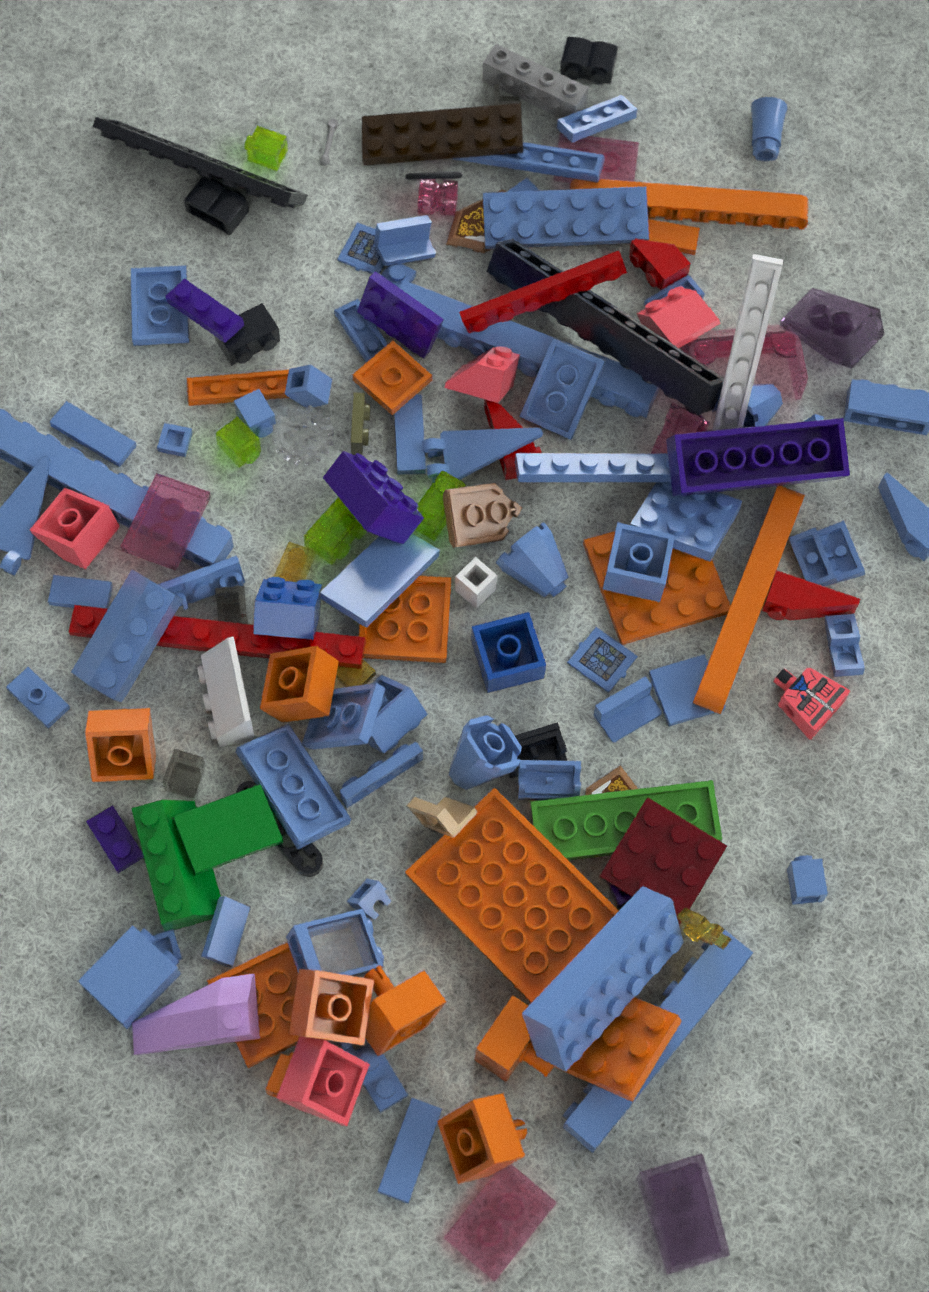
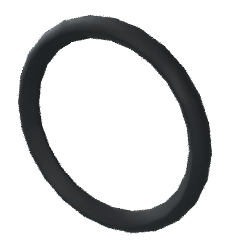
[405,172,462,180]

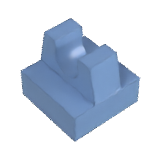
[347,879,391,920]

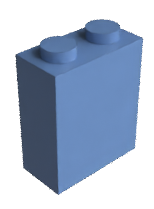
[78,925,181,1029]

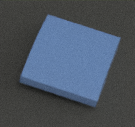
[789,521,866,586]

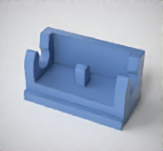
[518,760,581,800]

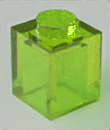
[244,126,288,171]
[215,416,261,468]

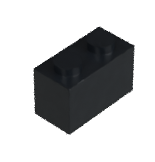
[215,303,280,365]

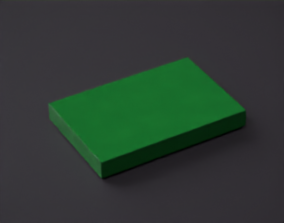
[173,784,283,876]

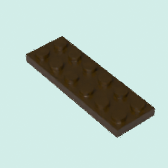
[362,103,524,166]

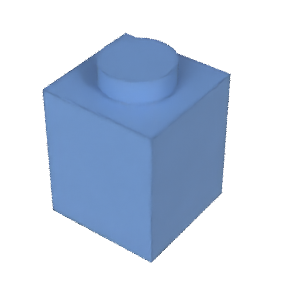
[285,364,332,408]
[234,389,276,439]
[787,855,828,905]

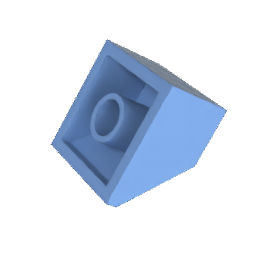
[603,522,675,602]
[368,675,428,753]

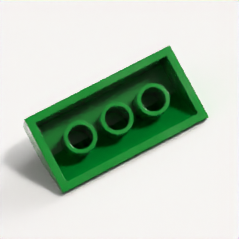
[131,800,221,931]

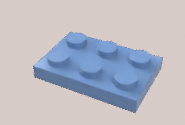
[131,265,189,346]
[519,338,606,440]
[302,683,385,750]

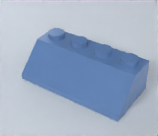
[71,570,183,702]

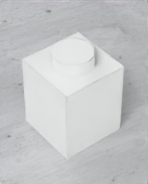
[455,557,497,609]

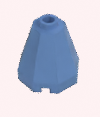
[712,384,783,428]
[495,522,569,597]
[449,715,522,790]

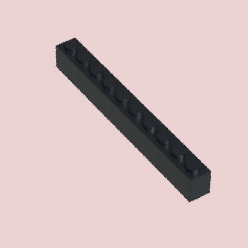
[486,239,724,415]

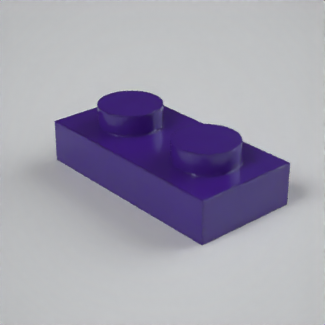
[86,805,144,873]

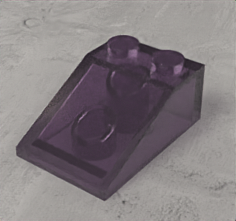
[780,288,885,369]
[636,1153,730,1275]

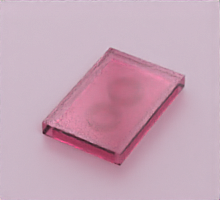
[553,133,639,183]
[120,473,211,571]
[443,1164,557,1282]

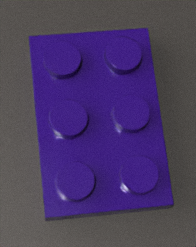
[357,271,444,359]

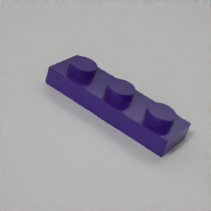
[165,278,244,343]

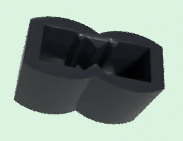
[560,37,618,85]
[183,177,249,235]

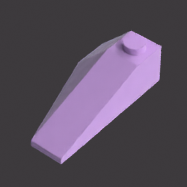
[132,974,260,1055]

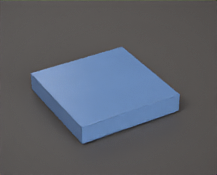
[648,654,726,727]

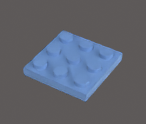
[630,482,742,561]

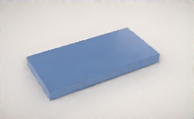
[320,533,440,628]
[236,723,351,849]

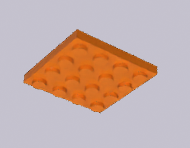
[583,531,731,645]

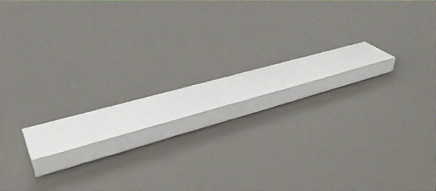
[712,254,783,431]

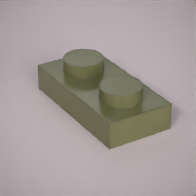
[350,392,371,455]

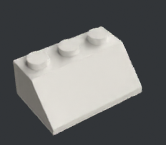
[197,637,255,747]

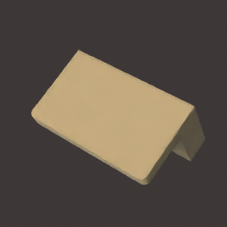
[407,797,478,838]

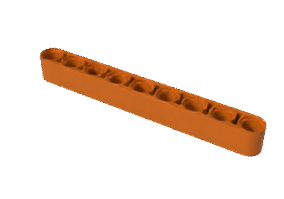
[569,179,808,230]
[693,486,805,714]

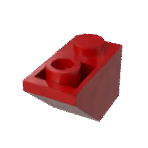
[629,239,691,291]

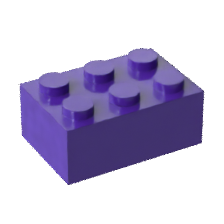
[322,451,424,544]

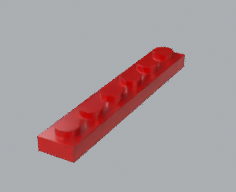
[459,250,627,334]

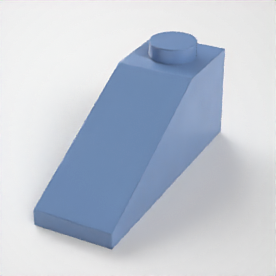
[878,472,929,561]

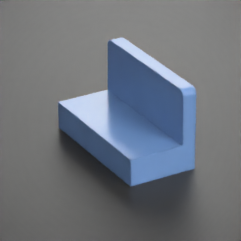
[374,215,436,266]
[593,676,662,742]

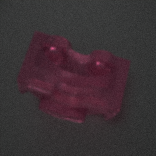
[651,402,710,454]

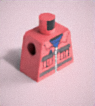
[773,668,850,740]

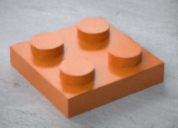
[352,340,432,415]

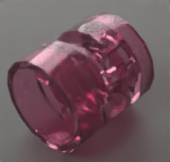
[418,179,458,217]

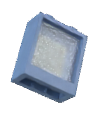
[286,908,384,978]

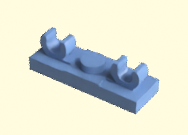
[158,556,245,610]

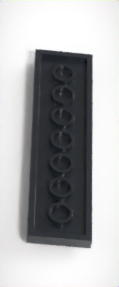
[92,117,308,208]

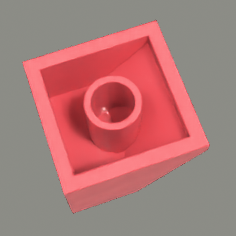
[637,287,721,348]
[444,346,520,403]
[30,488,120,569]
[277,1036,370,1126]

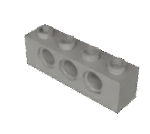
[482,44,589,118]

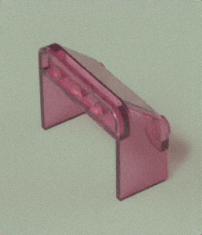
[680,324,808,400]

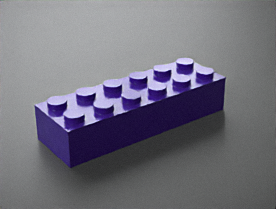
[666,418,850,497]

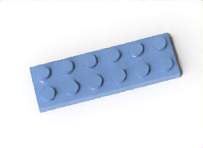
[483,186,649,249]

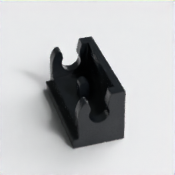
[508,722,567,779]

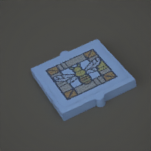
[337,222,384,274]
[567,627,638,693]

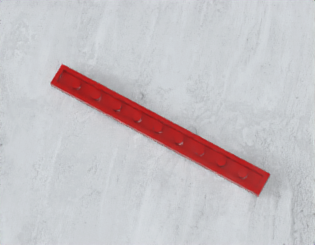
[68,605,366,669]

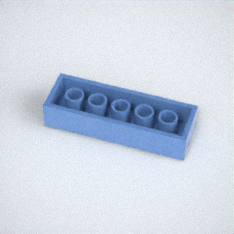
[522,886,684,1072]

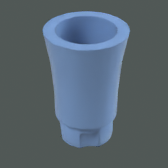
[750,97,788,161]

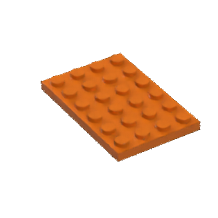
[405,788,619,1003]

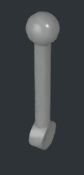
[320,119,338,165]

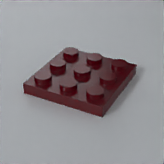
[599,797,727,926]

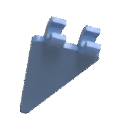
[422,428,543,483]
[0,456,51,576]

